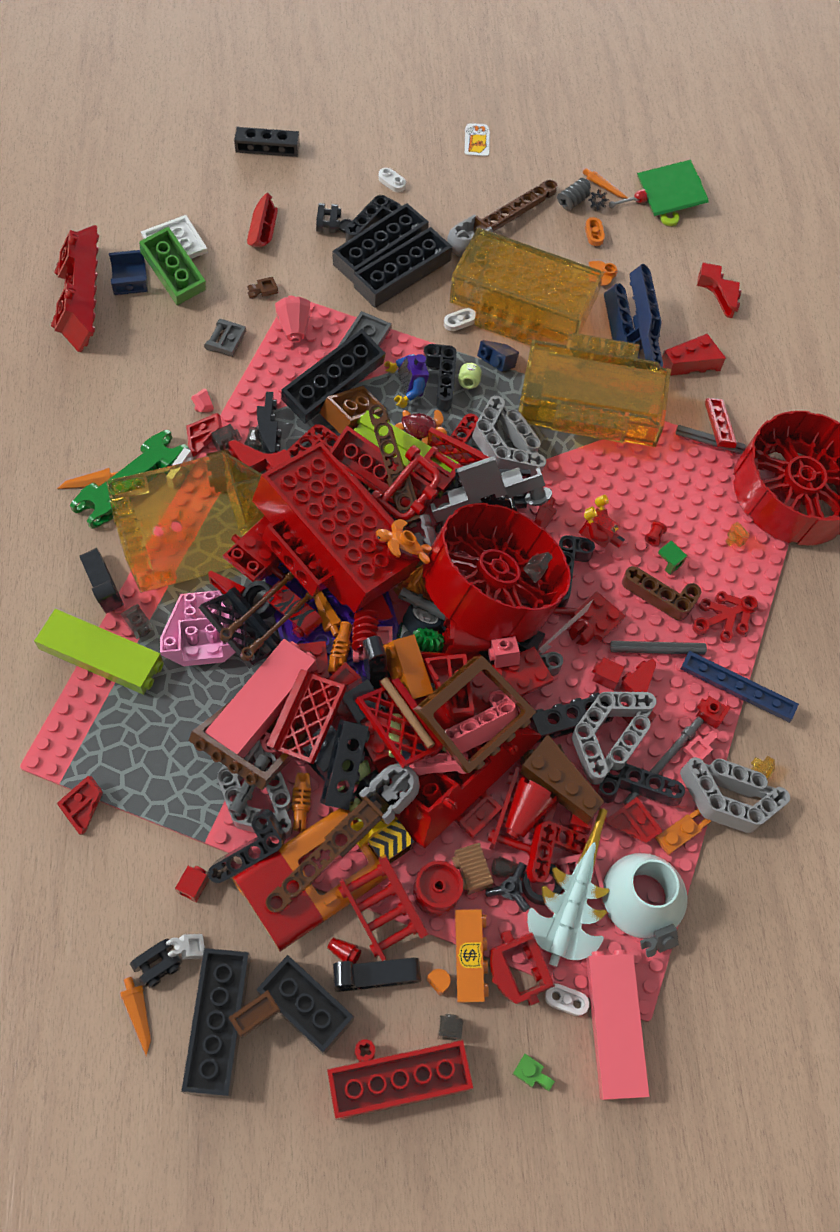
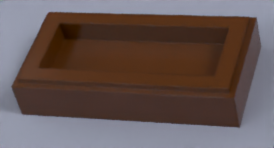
[229,990,281,1038]

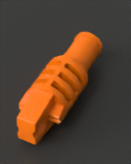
[328,621,353,674]
[291,772,311,832]

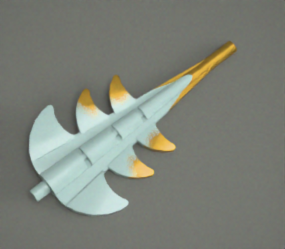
[527,808,609,967]

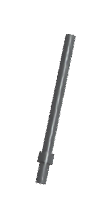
[623,717,704,805]

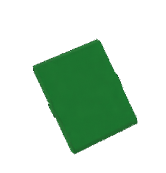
[637,159,709,216]

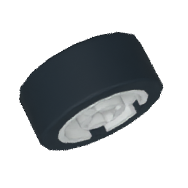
[402,604,442,633]

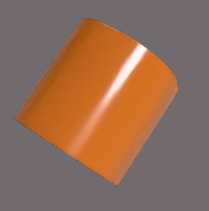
[427,969,450,996]

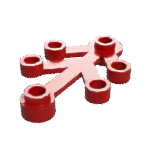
[692,591,758,643]

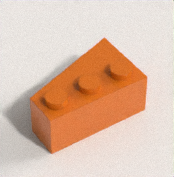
[383,634,433,700]

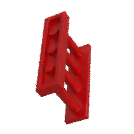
[487,767,558,857]
[338,854,429,961]

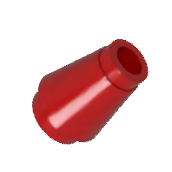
[327,937,361,964]

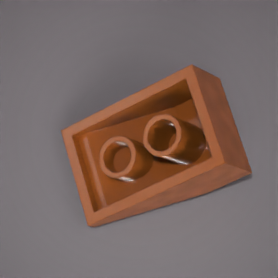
[320,386,386,434]

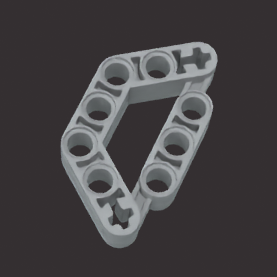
[472,396,546,477]
[572,692,656,785]
[217,740,292,839]
[680,757,790,833]

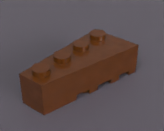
[520,735,604,825]

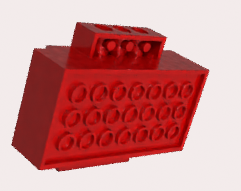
[252,442,420,613]

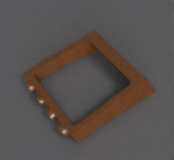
[413,656,536,773]
[188,701,308,790]

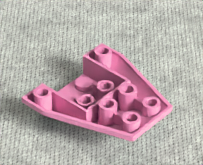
[160,590,242,666]

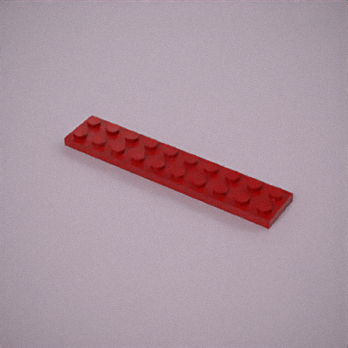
[361,647,554,764]

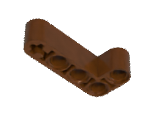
[622,566,702,621]

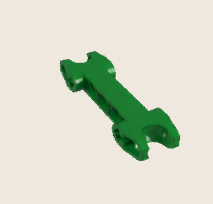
[70,430,189,529]

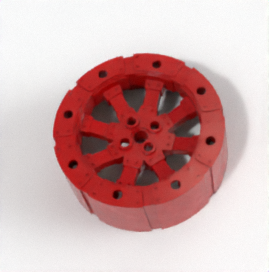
[733,411,840,545]
[422,503,571,642]

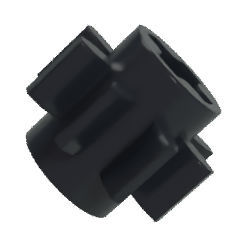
[588,189,609,210]

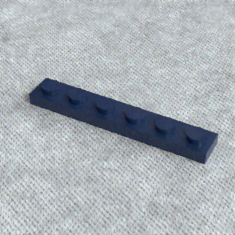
[680,651,799,723]

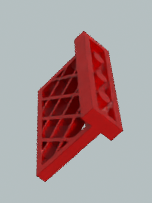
[427,427,489,466]
[267,669,347,764]
[355,678,443,768]

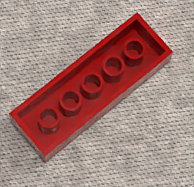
[330,426,440,515]
[327,1040,473,1121]

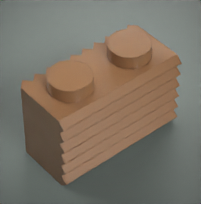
[452,843,493,895]

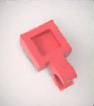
[683,730,718,760]

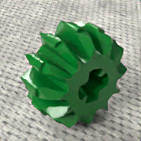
[413,628,444,653]

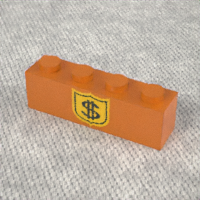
[455,909,489,1002]

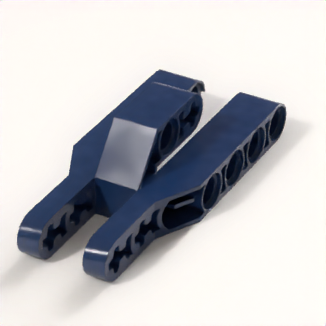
[604,264,663,385]

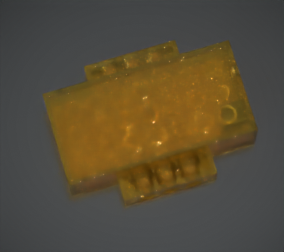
[450,228,604,348]
[518,332,671,447]

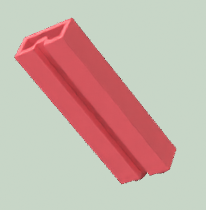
[205,639,318,759]
[586,950,649,1100]

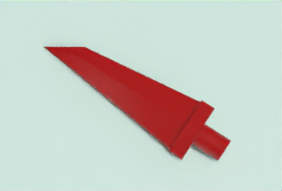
[535,497,557,529]

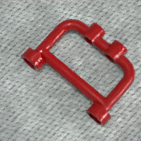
[371,445,441,521]

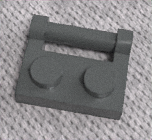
[204,319,246,356]

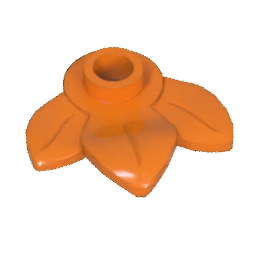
[586,261,617,286]

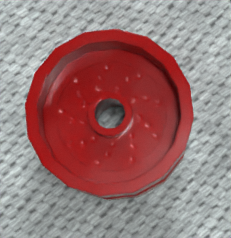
[413,861,463,916]

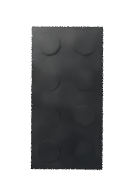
[256,955,354,1056]

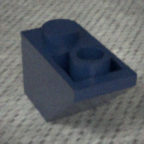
[477,340,519,372]

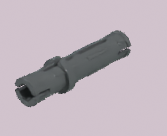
[398,587,446,621]
[228,754,270,816]

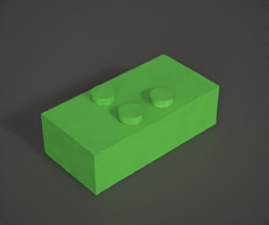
[139,226,206,306]

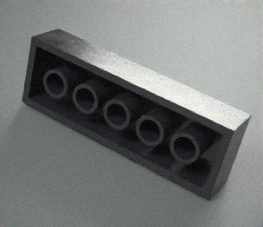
[332,203,429,284]
[354,227,452,308]
[281,329,386,424]
[181,948,251,1098]

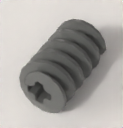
[557,178,591,211]

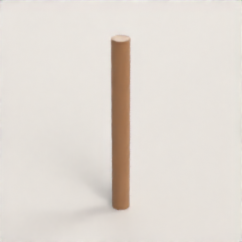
[381,677,435,749]

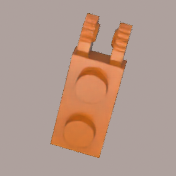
[655,809,712,855]

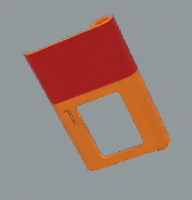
[232,808,388,952]

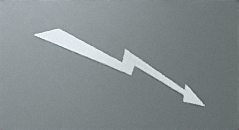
[539,600,593,655]

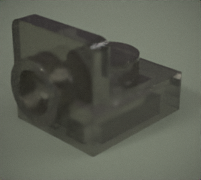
[523,552,553,582]

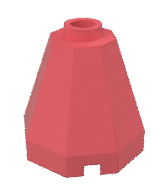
[275,297,311,342]

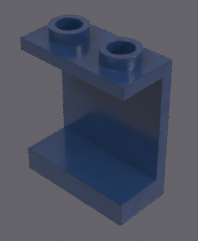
[109,250,148,295]

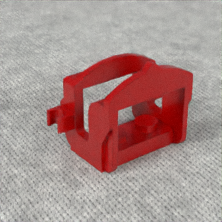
[489,930,555,1006]

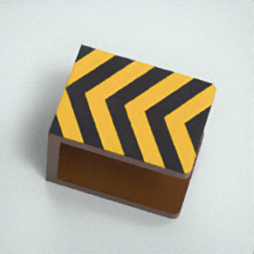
[368,820,414,864]

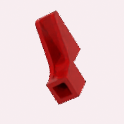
[697,262,742,318]
[228,440,291,478]
[620,658,657,730]

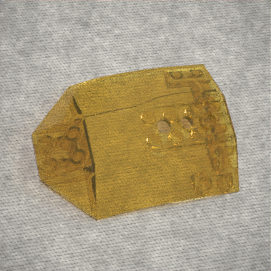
[106,451,264,593]

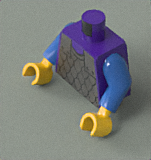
[384,354,429,408]

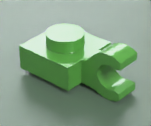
[512,1054,555,1091]

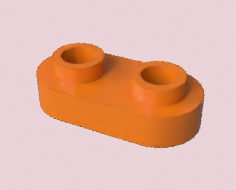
[585,217,605,246]

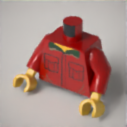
[578,495,625,548]

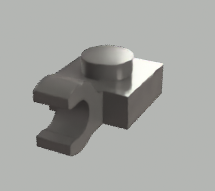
[640,924,679,957]

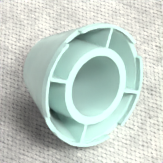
[602,853,687,939]

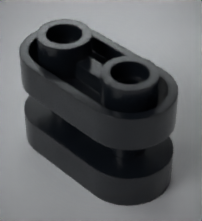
[316,203,341,233]
[130,939,182,989]

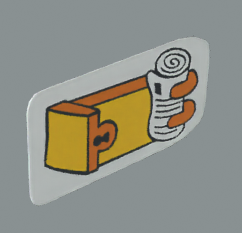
[465,123,489,156]

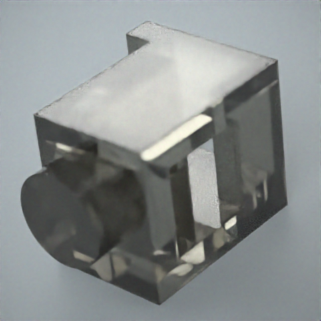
[211,424,241,451]
[121,604,153,639]
[437,1014,463,1042]

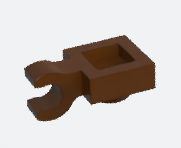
[247,277,278,299]

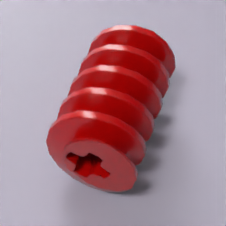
[351,609,379,654]

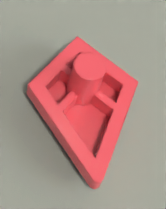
[191,388,214,413]

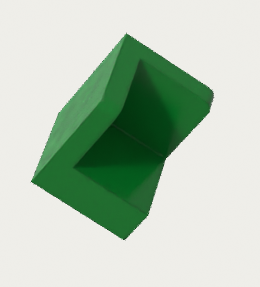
[658,541,687,575]

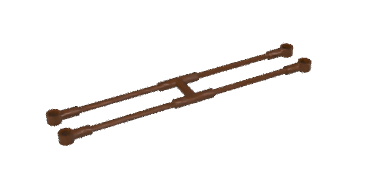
[219,572,318,661]

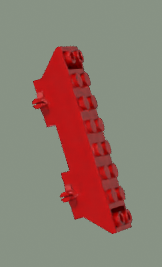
[51,225,99,353]
[222,516,286,582]
[399,727,542,849]

